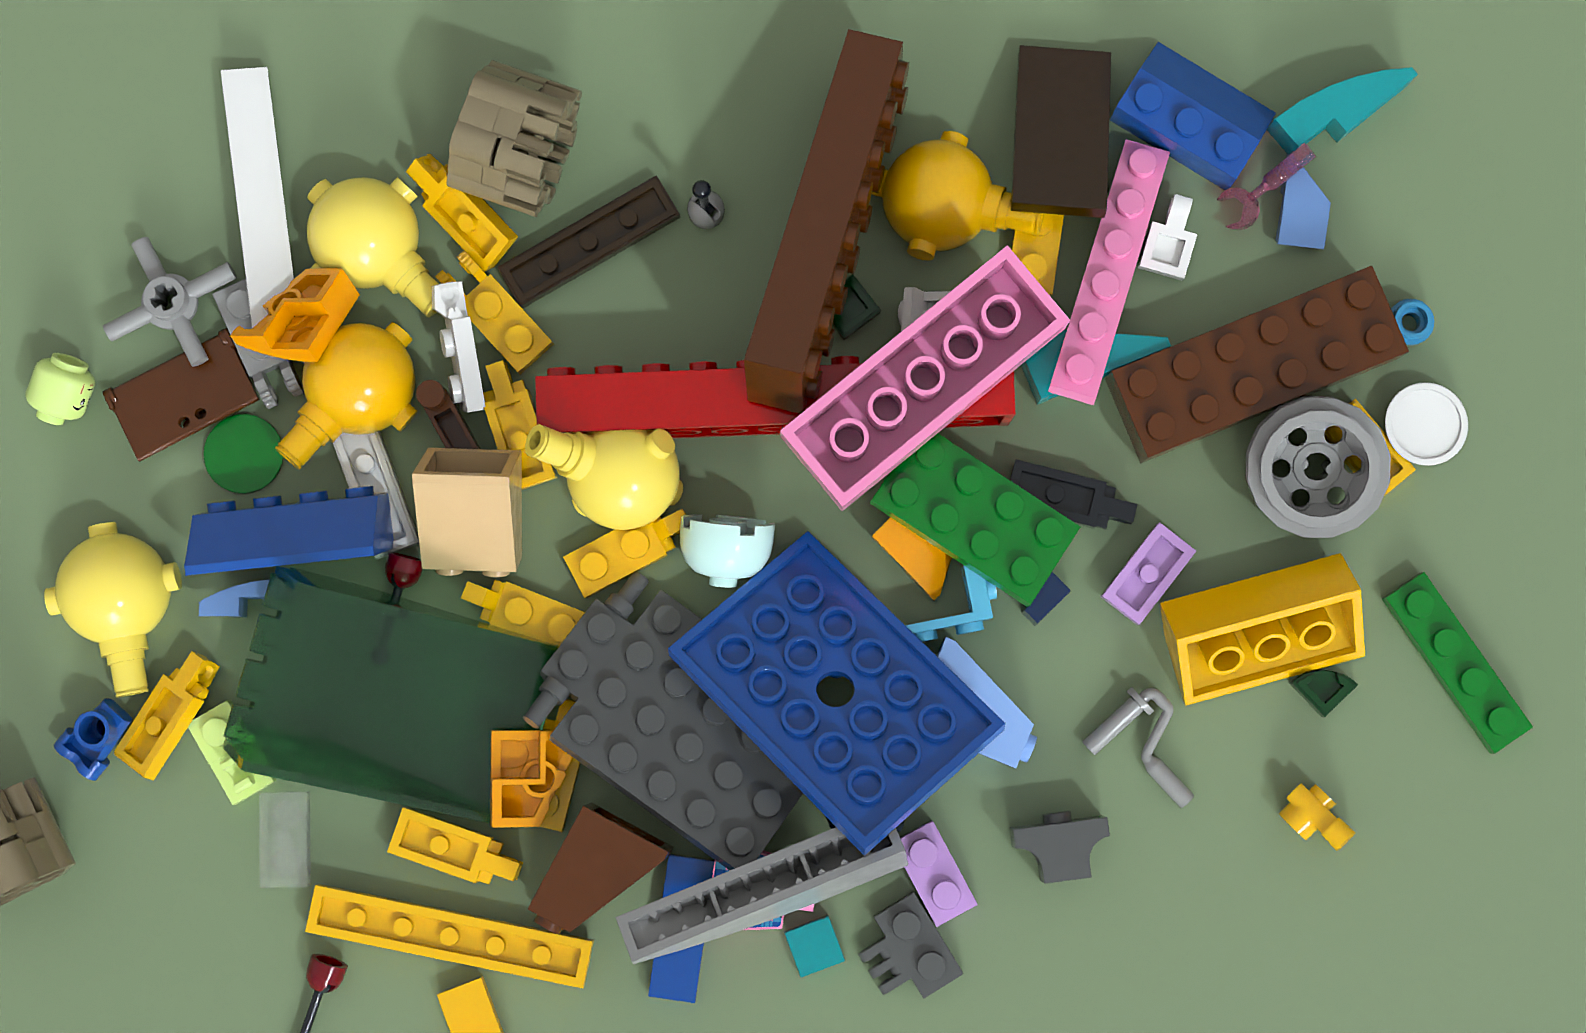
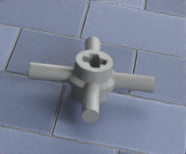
[103,237,237,367]

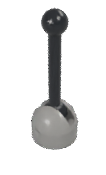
[687,180,725,229]

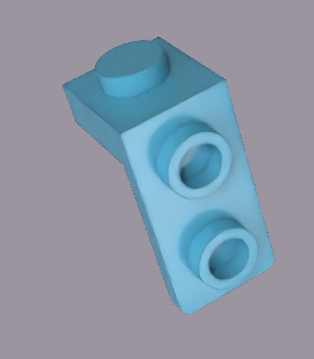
[905,566,997,642]

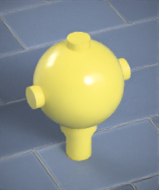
[307,177,439,318]
[525,424,683,530]
[44,522,182,698]

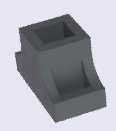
[1009,811,1110,884]

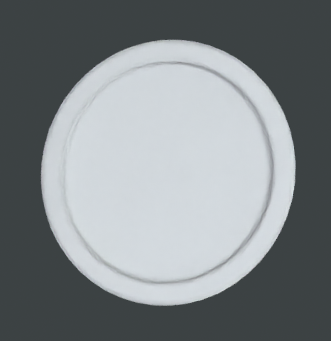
[1385,383,1468,466]

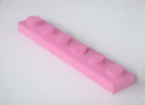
[1048,139,1170,405]

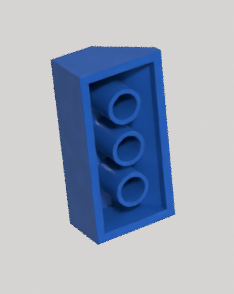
[184,486,394,576]

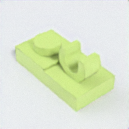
[188,700,277,805]

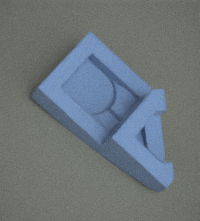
[1275,154,1331,249]
[199,578,296,618]

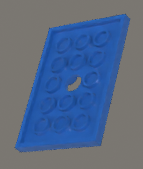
[668,531,1006,856]

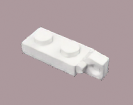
[432,281,486,413]

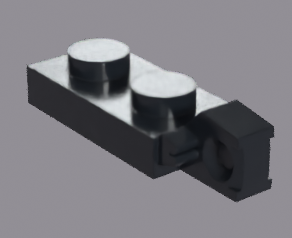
[1010,459,1138,529]

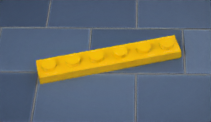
[305,884,594,988]

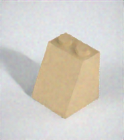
[412,448,522,577]

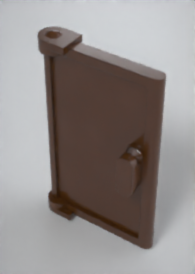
[103,328,260,462]

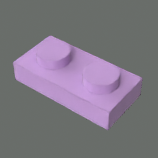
[1100,522,1196,625]
[900,820,978,927]

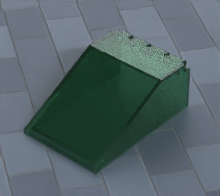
[222,566,559,828]

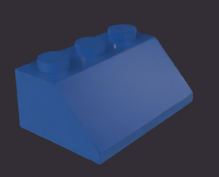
[1110,42,1276,191]

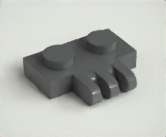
[858,892,964,999]

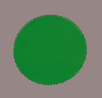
[203,414,284,494]

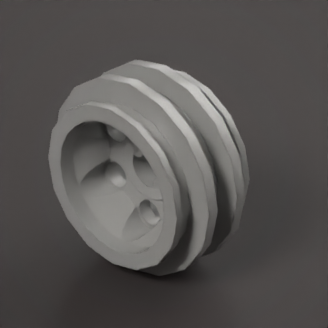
[1245,396,1391,538]

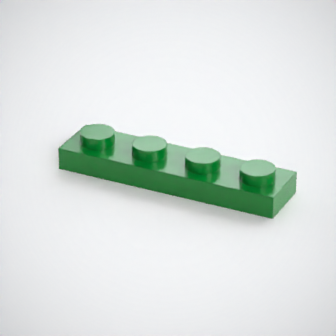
[1382,572,1533,754]

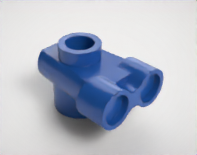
[54,698,132,781]

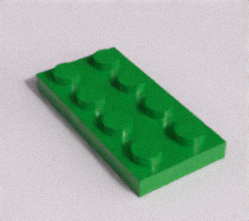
[870,433,1081,607]

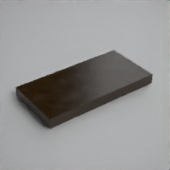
[1011,45,1111,218]

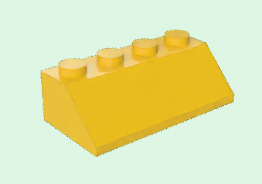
[1160,553,1365,706]

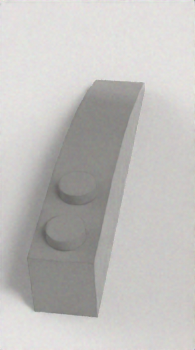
[615,827,908,964]

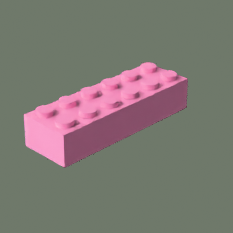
[780,245,1070,511]

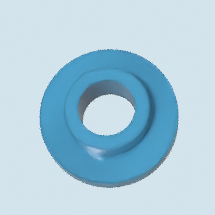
[1391,299,1434,346]

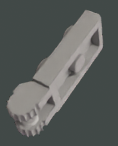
[212,279,304,409]

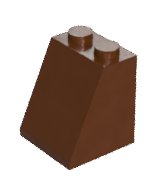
[528,803,674,934]

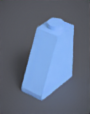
[937,637,1037,768]

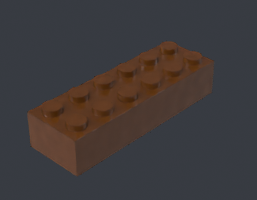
[1105,266,1409,464]

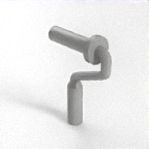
[1082,687,1194,808]

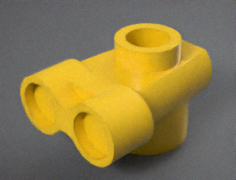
[1279,783,1356,851]

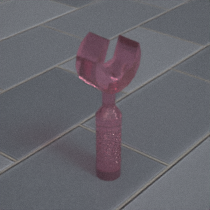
[1217,143,1316,230]

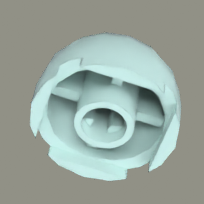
[680,514,775,588]

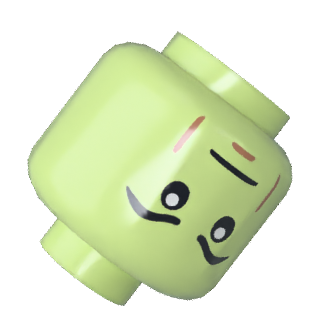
[25,353,95,425]

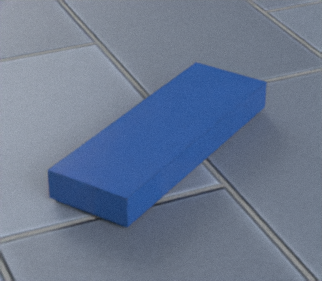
[648,854,715,1003]

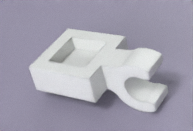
[1138,194,1197,281]

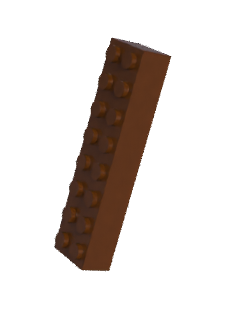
[744,29,909,414]

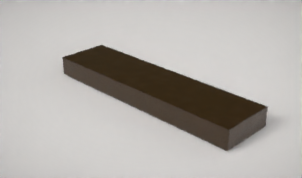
[497,175,681,309]

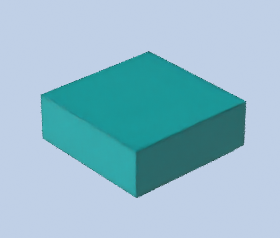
[784,915,845,978]

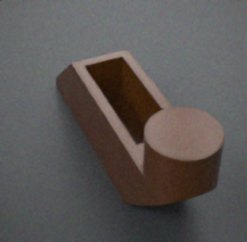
[416,380,481,449]

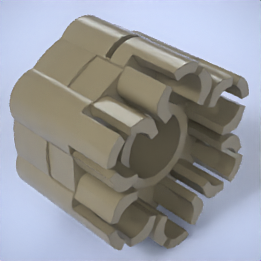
[446,60,582,217]
[0,777,76,906]

